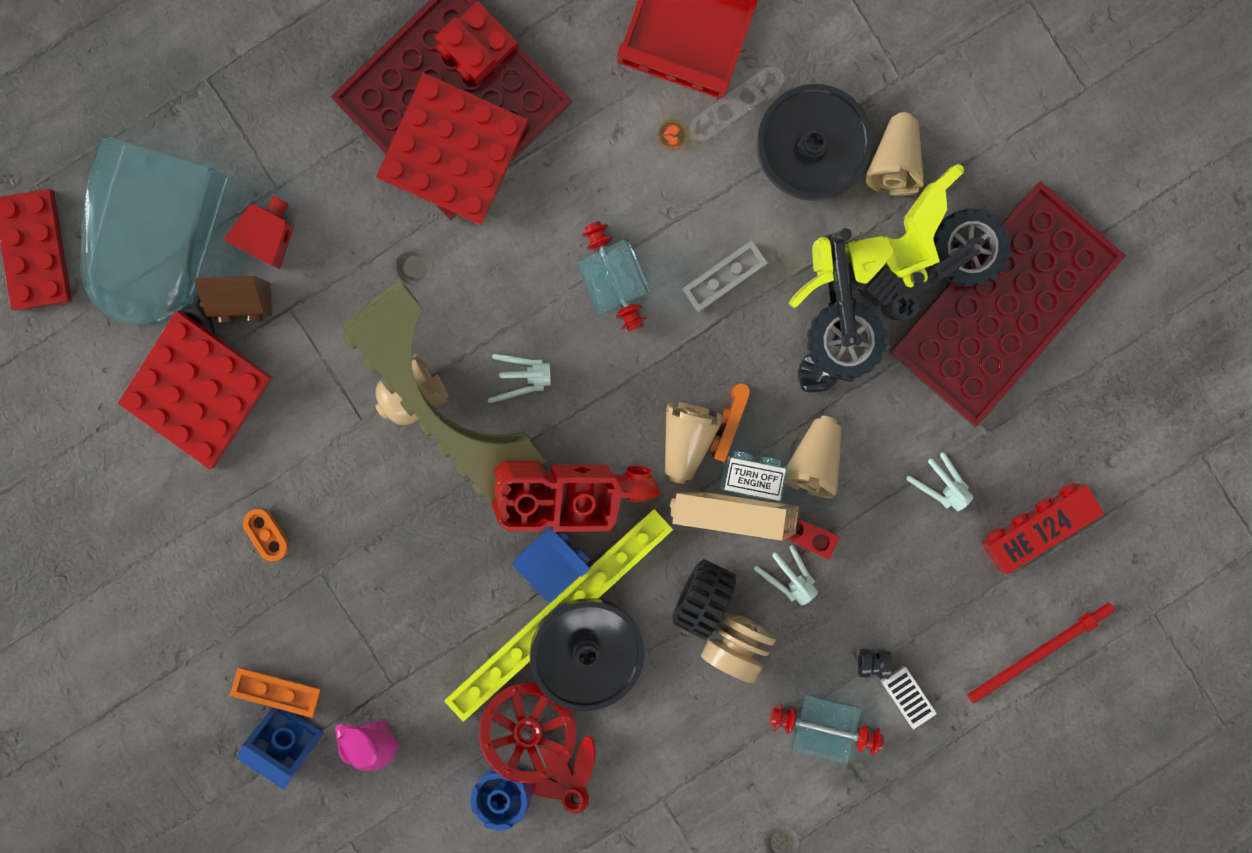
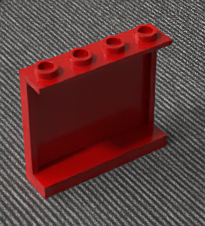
[617,0,758,100]

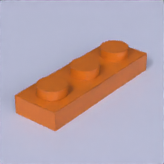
[229,667,322,718]

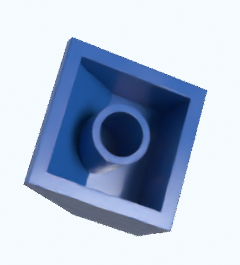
[237,707,324,790]

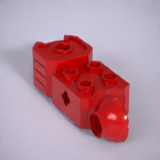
[491,461,660,532]

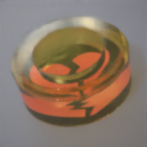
[658,119,686,150]

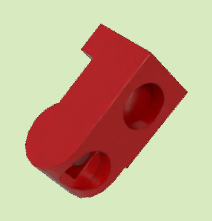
[787,518,840,560]

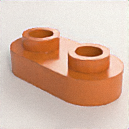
[243,508,289,561]

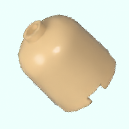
[375,354,448,425]

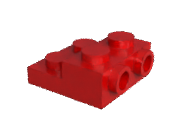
[435,1,518,85]

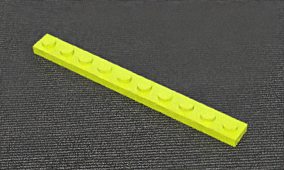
[444,508,673,722]

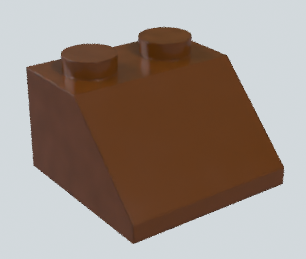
[195,275,272,324]

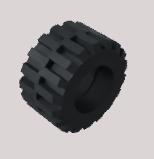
[673,559,736,640]

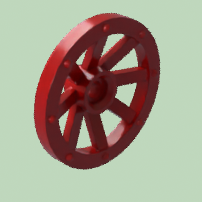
[479,683,577,784]

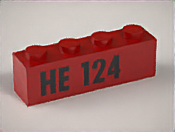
[981,482,1105,575]

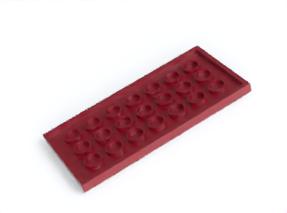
[889,181,1126,427]

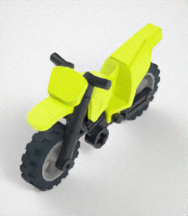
[789,164,1011,379]

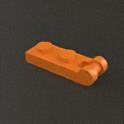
[709,383,750,462]

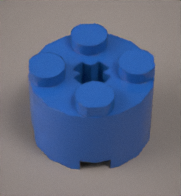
[470,767,533,831]

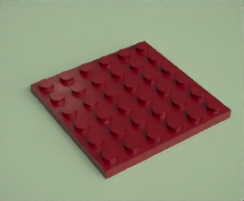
[331,0,572,221]

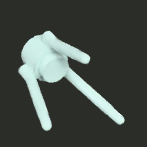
[488,354,551,403]
[906,452,974,511]
[754,545,818,605]

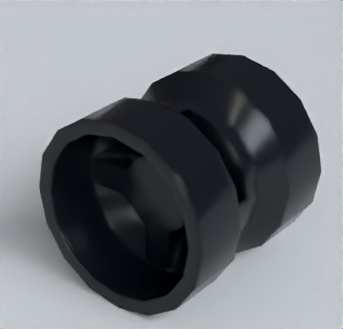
[858,649,892,680]

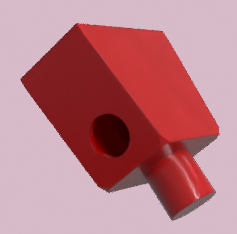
[224,196,294,269]

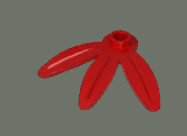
[532,735,596,813]

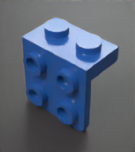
[513,527,591,602]

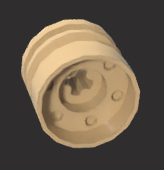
[701,612,776,684]

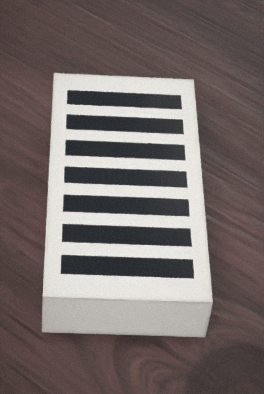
[880,665,937,730]

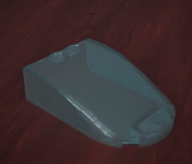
[80,134,228,325]

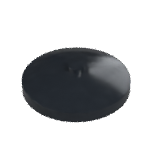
[757,84,872,201]
[529,598,644,711]

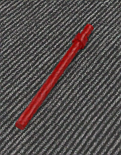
[967,602,1116,704]

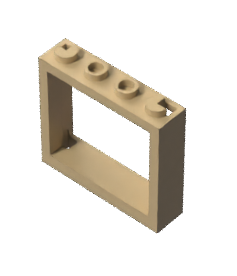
[670,491,799,541]

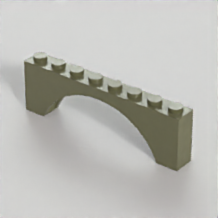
[342,279,547,503]

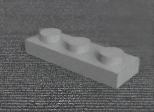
[682,240,768,313]

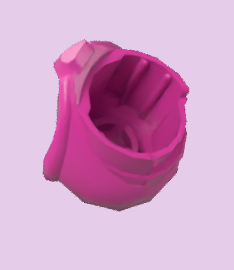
[335,719,400,771]

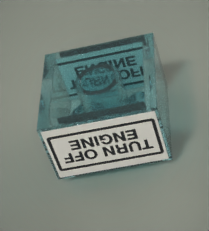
[719,451,787,502]

